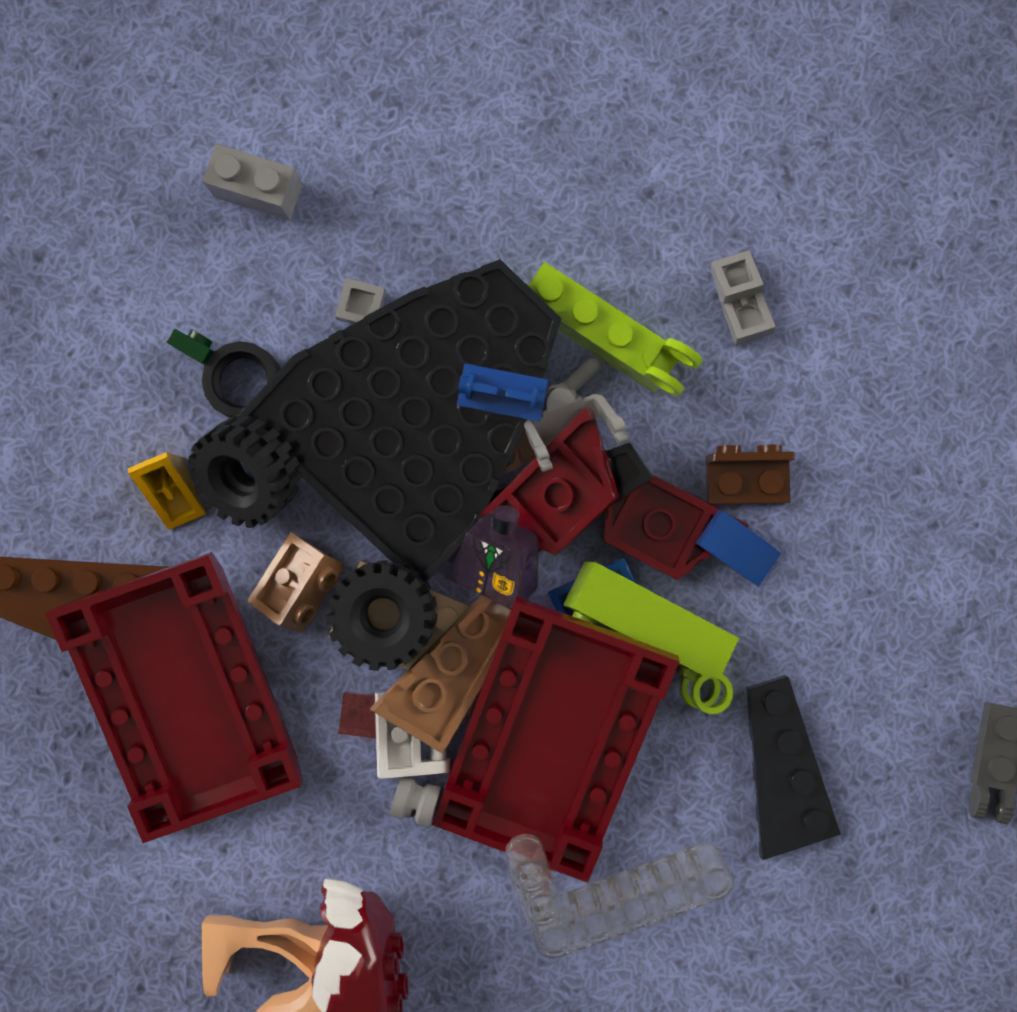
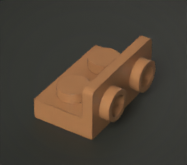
[247,532,344,633]

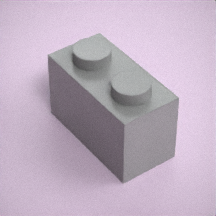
[203,143,302,221]

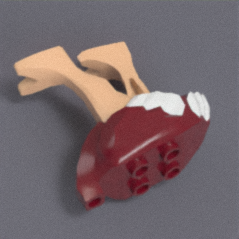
[202,879,409,1012]

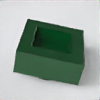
[166,329,214,365]

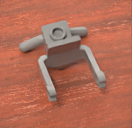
[524,358,629,472]

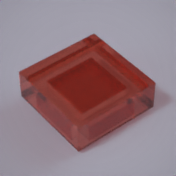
[338,691,376,738]

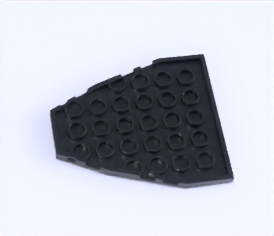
[237,259,562,582]

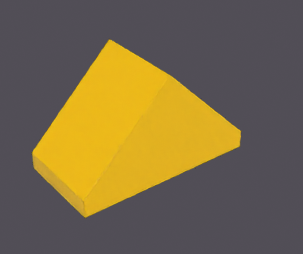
[128,452,206,530]

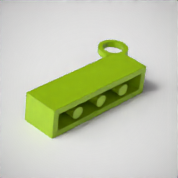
[528,262,703,397]
[563,561,740,714]

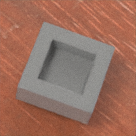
[335,278,386,324]

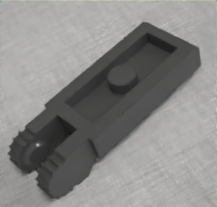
[969,702,1017,824]

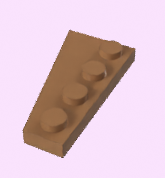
[369,587,514,754]

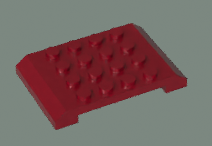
[45,552,303,843]
[432,596,680,883]

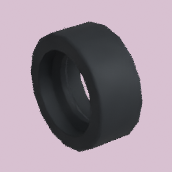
[201,341,281,419]

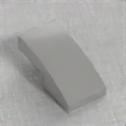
[711,250,776,346]

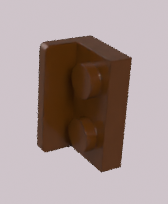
[705,444,795,505]

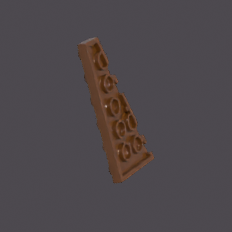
[0,556,168,640]

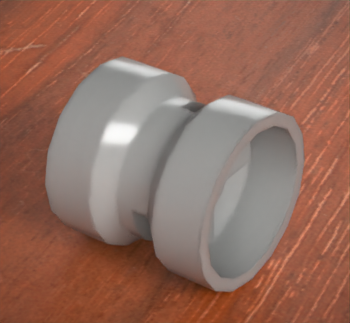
[389,776,441,828]

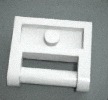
[375,692,451,779]

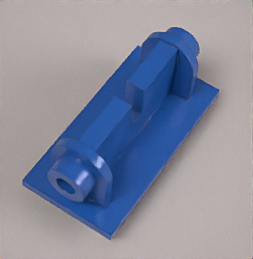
[457,363,548,422]

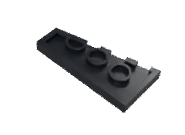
[747,675,841,860]

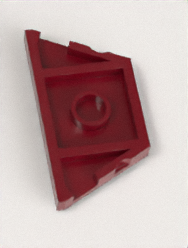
[480,408,619,555]
[603,474,749,580]

